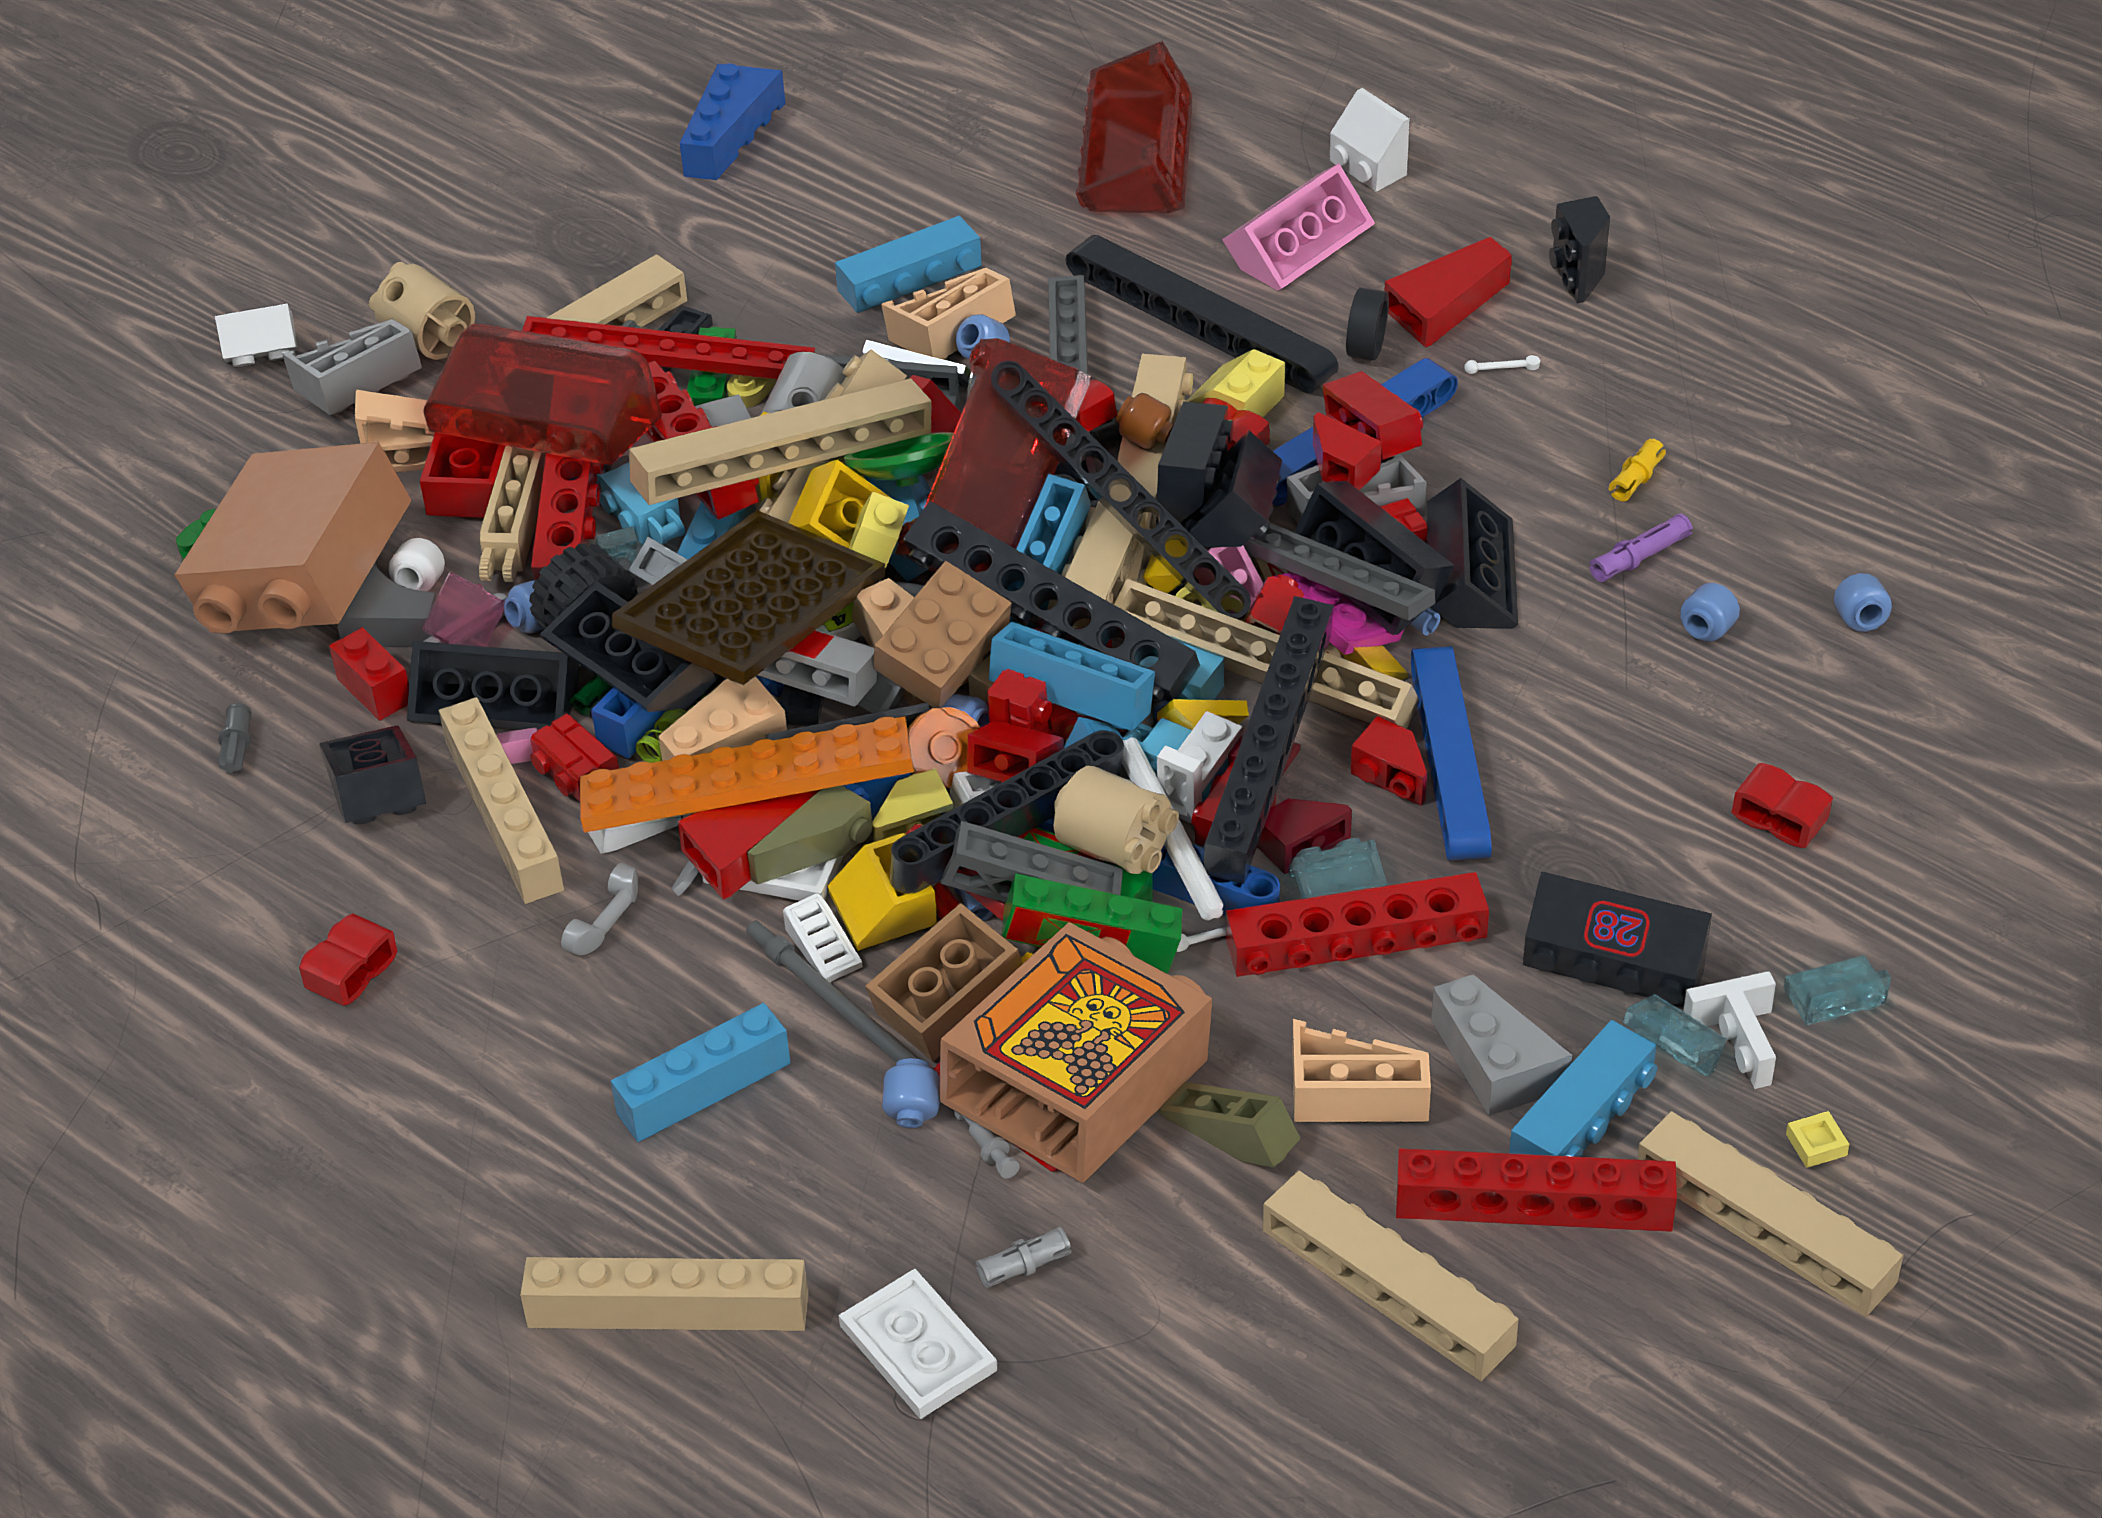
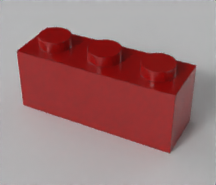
[1322,371,1423,460]

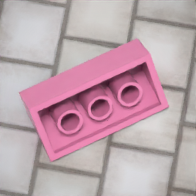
[1222,164,1375,291]

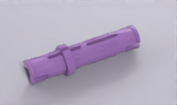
[1589,513,1692,582]

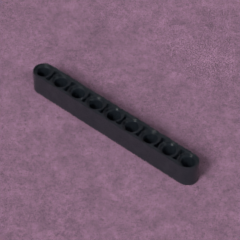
[1065,235,1339,394]
[991,360,1251,621]

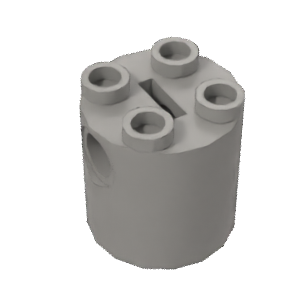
[760,352,846,415]

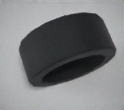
[1346,287,1389,360]

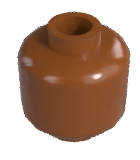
[1115,393,1174,450]

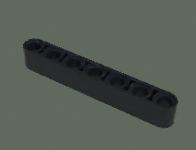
[889,730,1124,894]

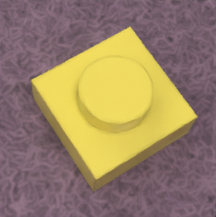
[1786,1111,1850,1168]

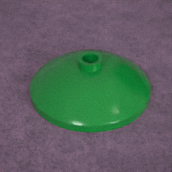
[844,433,959,487]

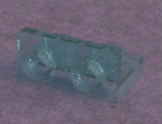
[1288,838,1388,899]
[1783,955,1891,1025]
[1622,994,1727,1076]

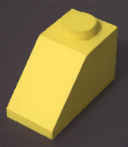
[849,491,909,568]
[872,768,953,842]

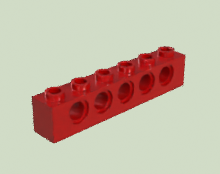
[615,361,759,520]
[531,372,612,580]
[1226,872,1489,977]
[1396,1148,1677,1232]

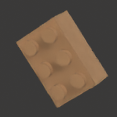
[873,561,1012,708]
[865,903,1023,1062]

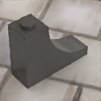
[337,560,445,647]

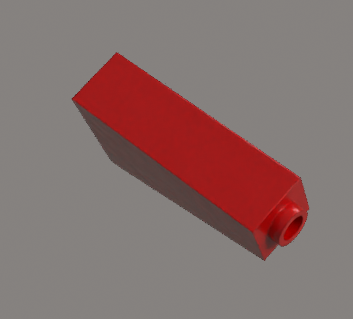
[1384,236,1512,348]
[678,789,821,900]

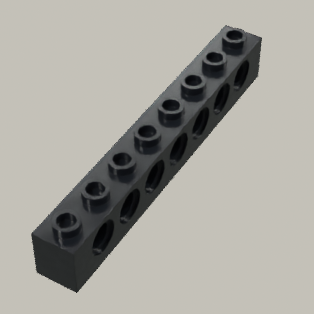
[903,501,1200,702]
[1204,596,1334,884]

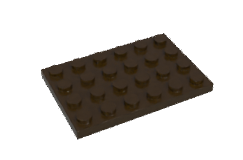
[612,510,885,686]

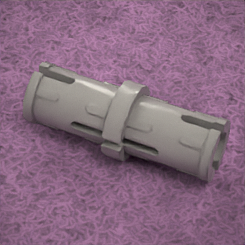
[975,1226,1071,1289]

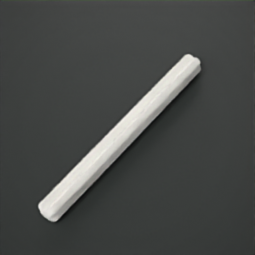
[1122,737,1223,921]

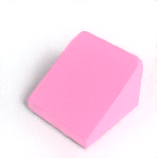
[497,728,537,764]

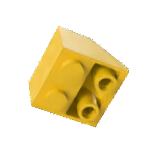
[827,832,937,951]

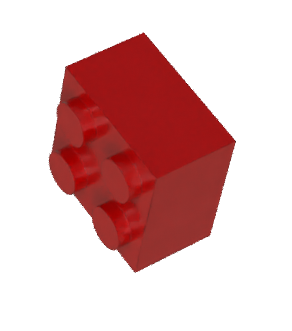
[419,432,510,518]

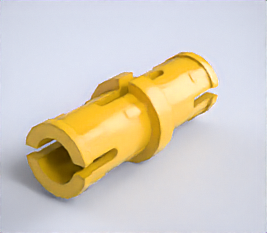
[1608,439,1666,502]

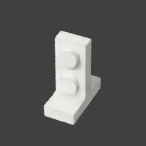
[1157,711,1242,824]
[1683,971,1776,1089]

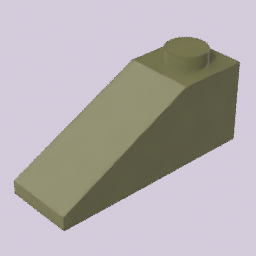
[747,785,873,885]
[1159,1082,1301,1167]

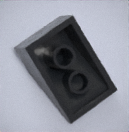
[319,725,426,824]

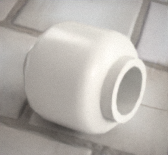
[388,538,445,592]

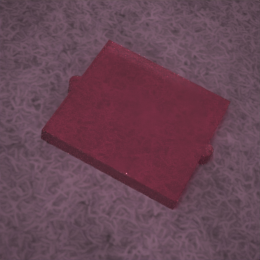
[422,572,505,647]

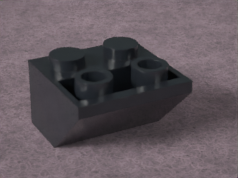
[1549,196,1610,304]

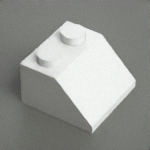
[1330,88,1409,192]
[215,304,298,367]

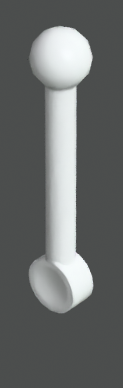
[1464,355,1540,374]
[1176,927,1226,952]

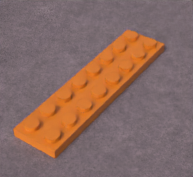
[580,716,914,833]

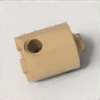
[369,262,475,360]
[1053,766,1179,874]

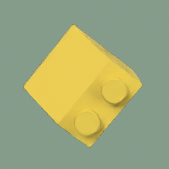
[1187,349,1285,417]

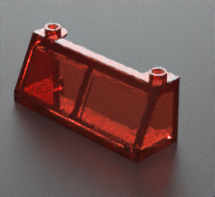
[895,338,1092,573]

